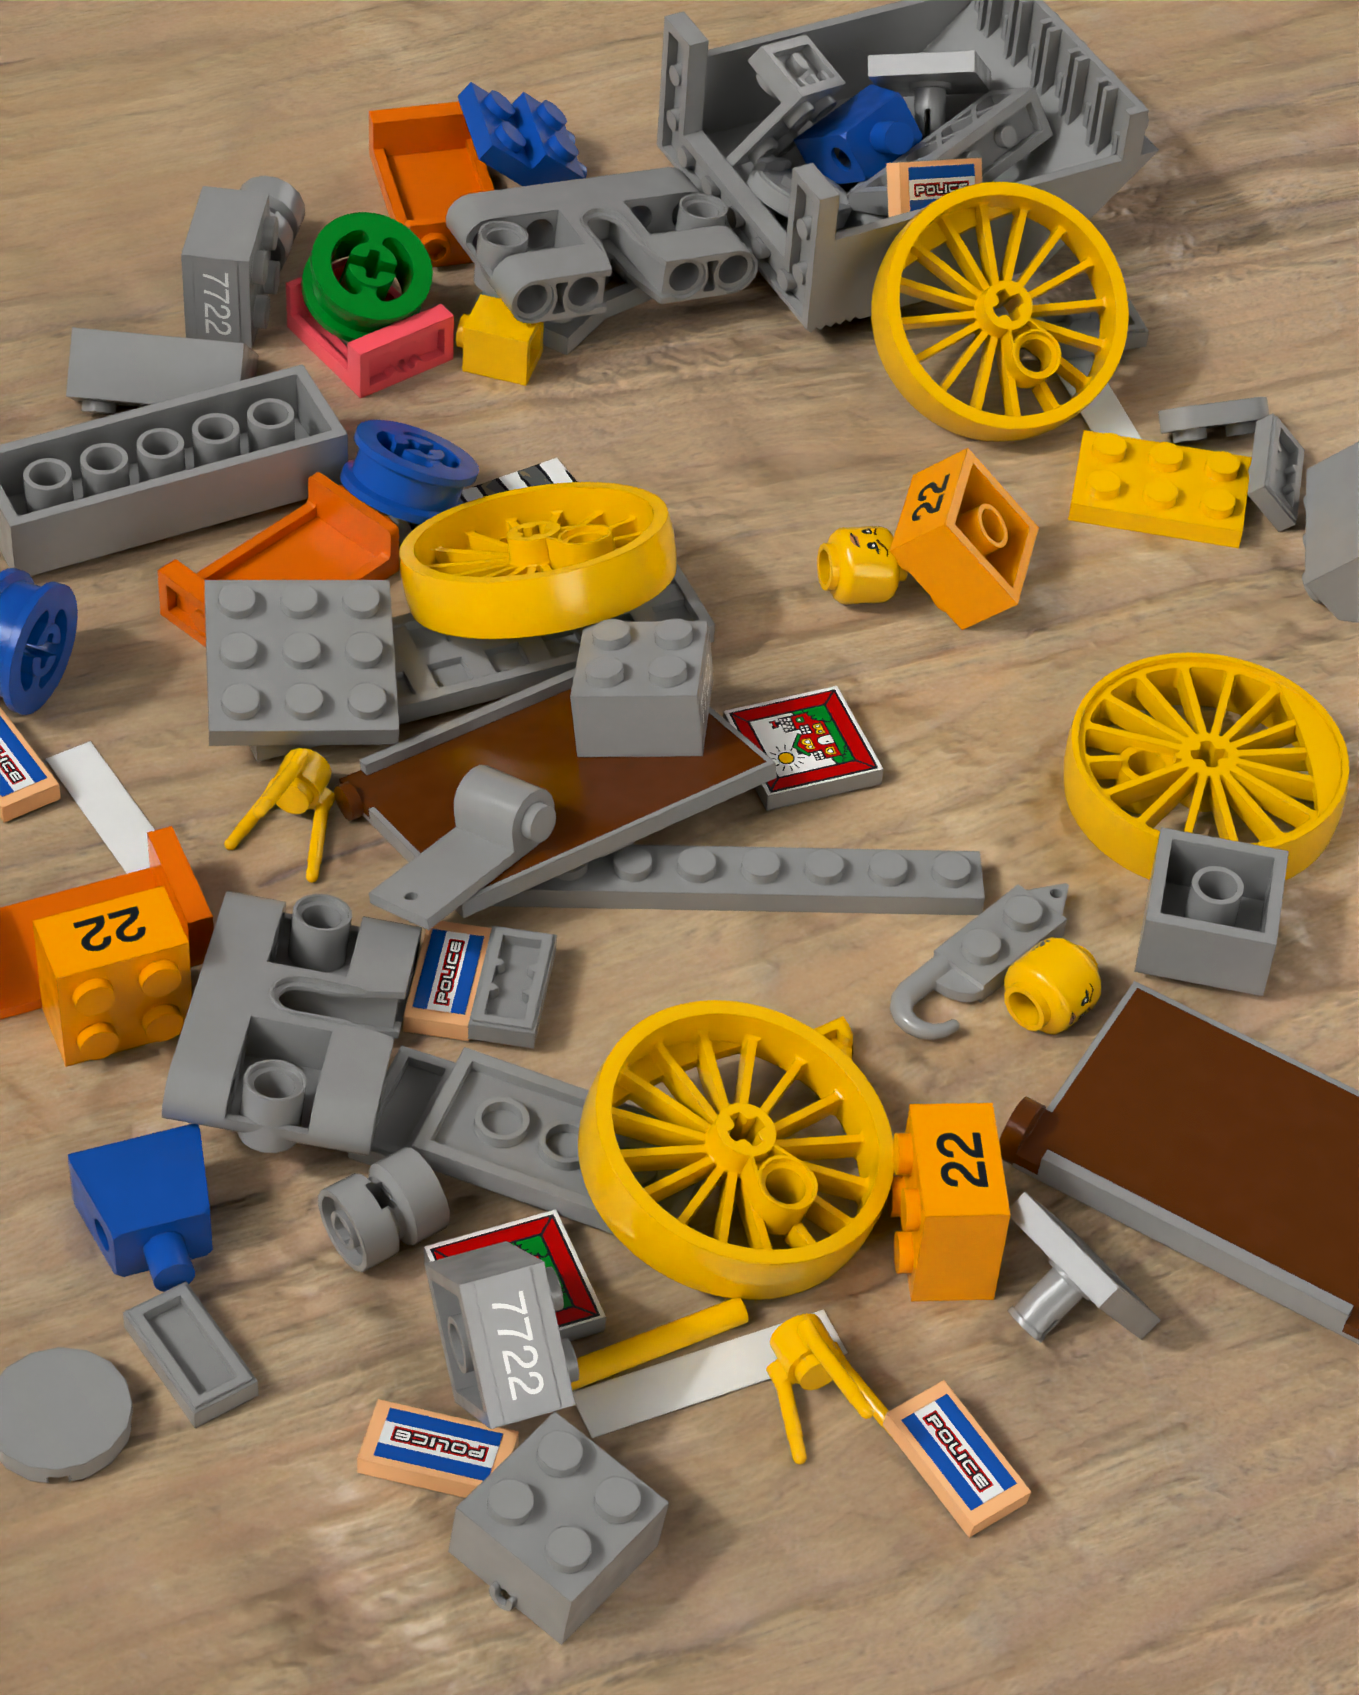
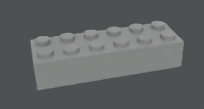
[0,364,348,576]

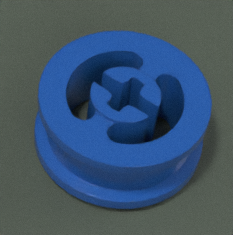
[340,420,479,524]
[0,568,78,715]

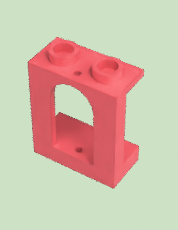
[286,257,454,399]

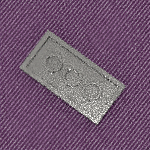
[412,1047,703,1234]

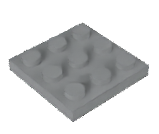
[204,580,399,746]

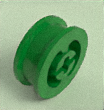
[301,212,433,342]

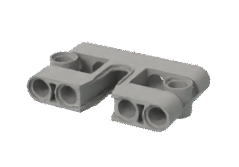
[446,167,758,324]
[162,891,422,1156]

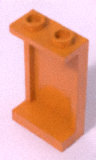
[369,101,495,267]
[157,472,399,647]

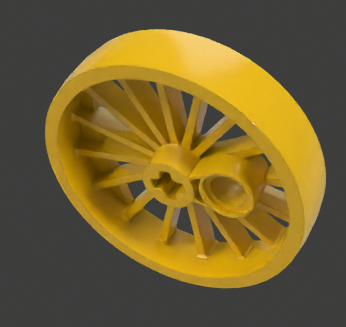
[871,182,1129,442]
[399,482,677,639]
[1063,652,1349,881]
[578,1000,894,1300]

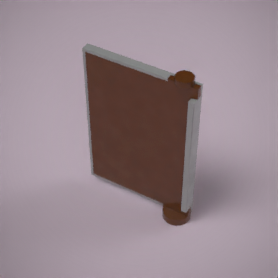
[334,668,777,918]
[999,981,1359,1345]

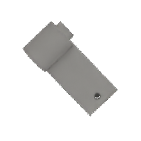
[369,765,556,930]

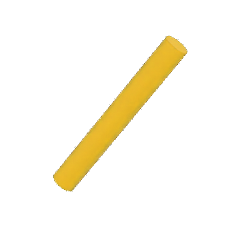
[571,1297,749,1391]

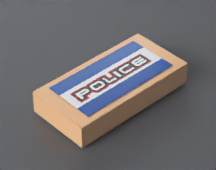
[886,158,982,217]
[0,707,61,823]
[403,921,492,1041]
[883,1380,1031,1538]
[357,1399,519,1498]

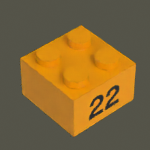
[889,448,1039,630]
[33,886,192,1067]
[887,1103,1011,1302]

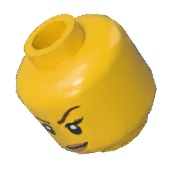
[817,526,908,604]
[1004,937,1101,1035]

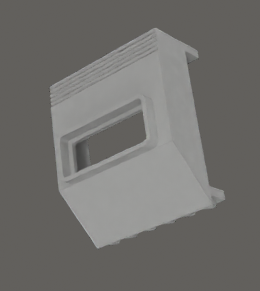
[657,0,1159,333]

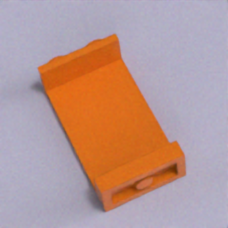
[0,826,214,1020]

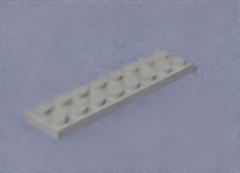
[249,564,715,762]

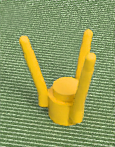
[224,748,336,883]
[766,1313,895,1465]

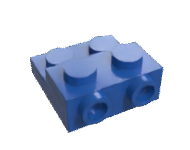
[457,82,587,186]

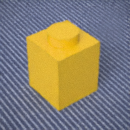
[456,294,544,386]

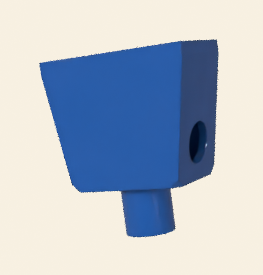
[793,84,923,184]
[68,1124,213,1292]

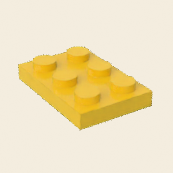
[1068,430,1252,548]

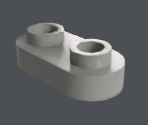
[1158,397,1269,443]

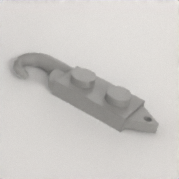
[890,883,1069,1040]

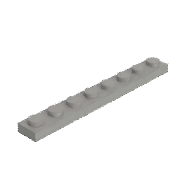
[492,844,985,915]

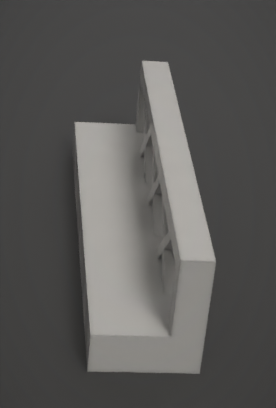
[850,86,1053,211]

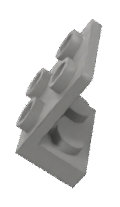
[726,34,846,167]

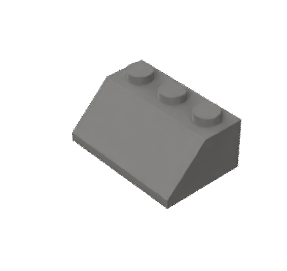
[66,327,259,415]
[1302,441,1359,623]

